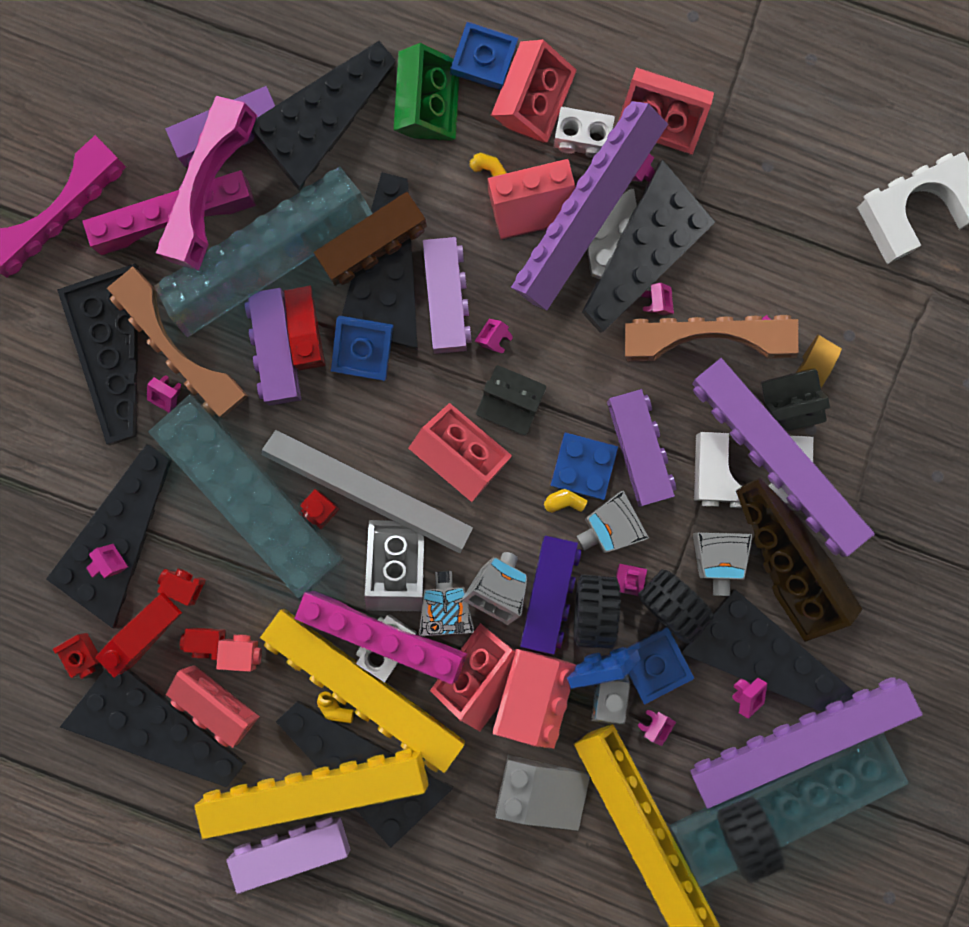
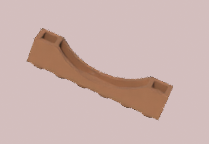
[107,267,248,418]
[625,315,798,361]

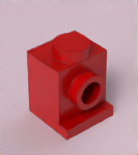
[300,489,340,530]
[157,568,206,606]
[180,627,226,660]
[53,633,100,679]

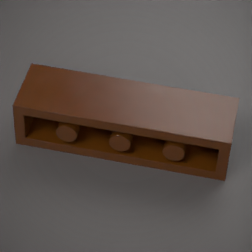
[313,192,427,286]

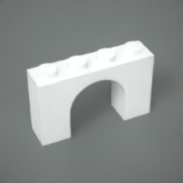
[857,152,969,264]
[694,432,813,510]

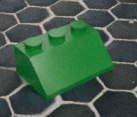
[393,43,459,141]

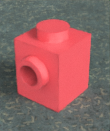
[216,634,262,672]

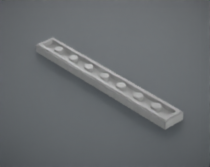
[261,430,473,553]

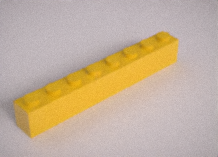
[260,609,465,773]
[574,724,720,927]
[194,749,429,839]

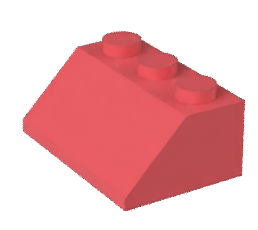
[491,40,577,143]
[619,68,714,155]
[488,159,575,240]
[408,403,512,502]
[430,623,516,732]
[493,649,577,749]
[166,665,260,748]

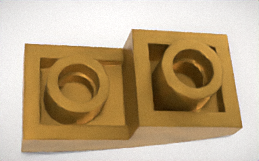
[796,334,842,388]

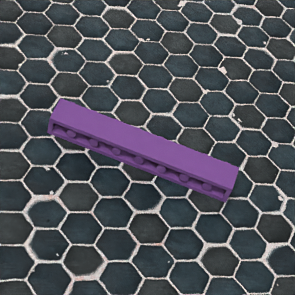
[511,101,668,310]
[692,358,875,557]
[690,677,922,809]

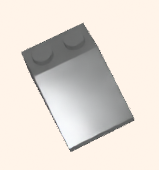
[365,520,424,611]
[496,755,590,831]

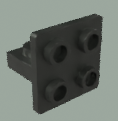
[476,365,546,436]
[761,369,830,432]

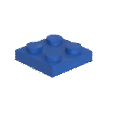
[450,22,518,90]
[331,316,394,381]
[550,432,618,500]
[627,627,695,705]
[567,647,640,689]

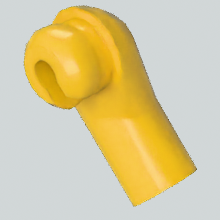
[470,153,507,177]
[544,489,587,513]
[317,691,354,724]

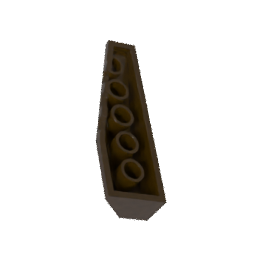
[736,478,862,642]

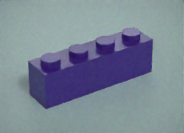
[520,536,581,654]

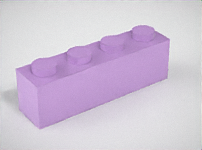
[423,237,472,354]
[227,816,351,894]

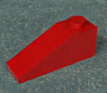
[284,285,326,371]
[95,593,182,678]

